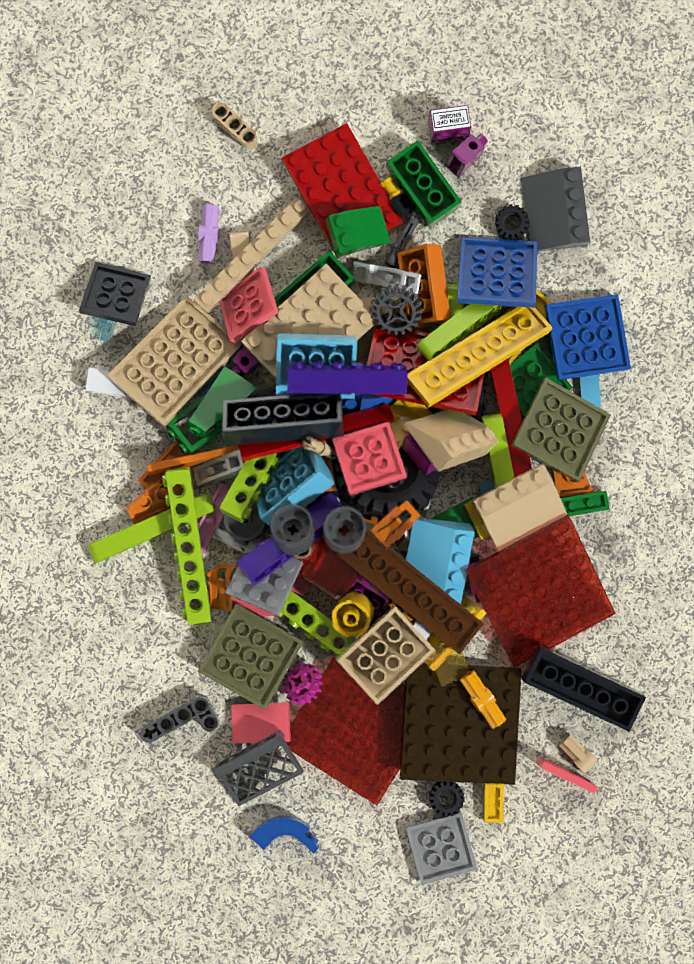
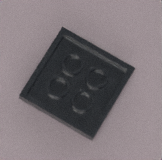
[79,262,151,327]

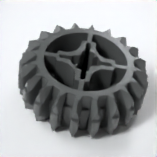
[370,283,423,336]

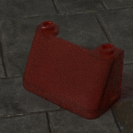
[297,528,373,602]

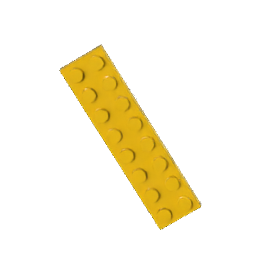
[407,307,552,407]

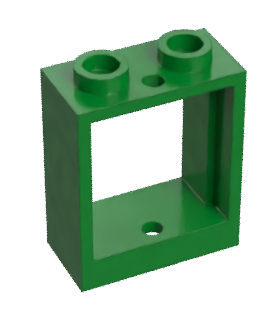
[166,396,223,455]

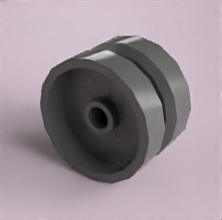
[224,498,269,541]

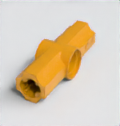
[459,670,506,729]

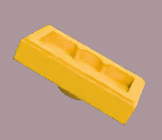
[483,783,504,823]

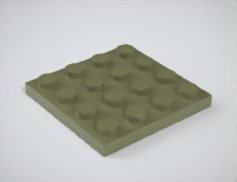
[511,378,611,482]
[198,603,304,710]

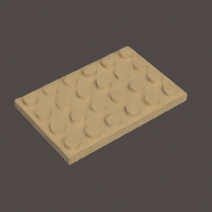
[241,264,378,379]
[107,295,243,427]

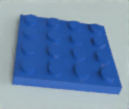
[457,237,538,308]
[544,294,631,381]

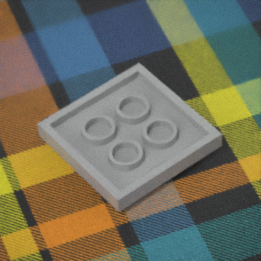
[225,540,303,616]
[406,812,478,885]

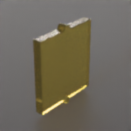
[430,647,470,687]

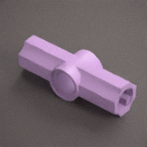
[198,204,219,264]

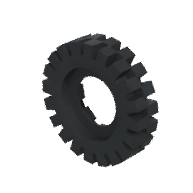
[333,447,440,523]

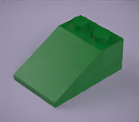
[325,206,391,258]

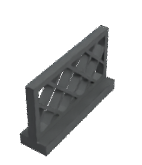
[213,730,304,806]

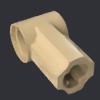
[559,734,598,773]

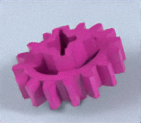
[282,662,323,705]

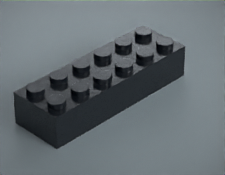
[223,393,344,446]
[521,644,646,732]

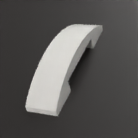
[352,261,421,294]

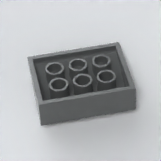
[522,166,590,252]

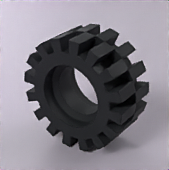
[495,204,530,240]
[429,781,465,817]

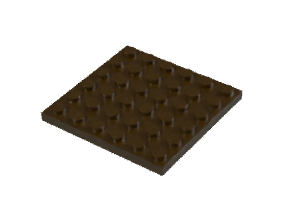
[400,662,522,785]

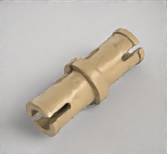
[303,436,338,459]

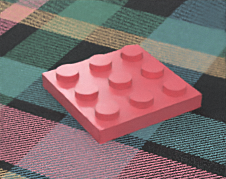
[220,266,278,343]
[332,422,407,495]

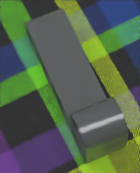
[140,696,220,743]

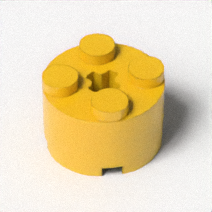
[332,591,375,637]

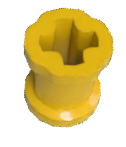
[380,176,404,201]

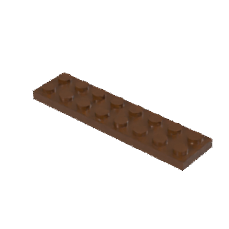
[337,528,484,655]

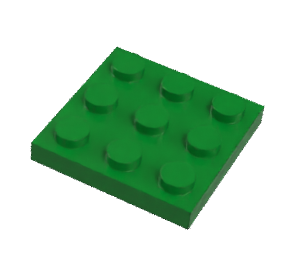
[492,343,573,417]

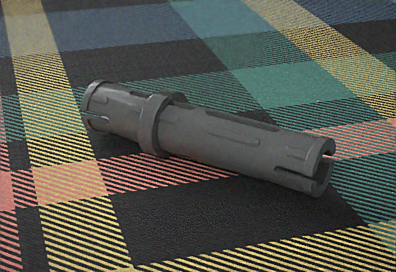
[384,212,422,268]

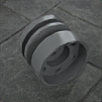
[271,505,315,555]
[323,507,366,554]

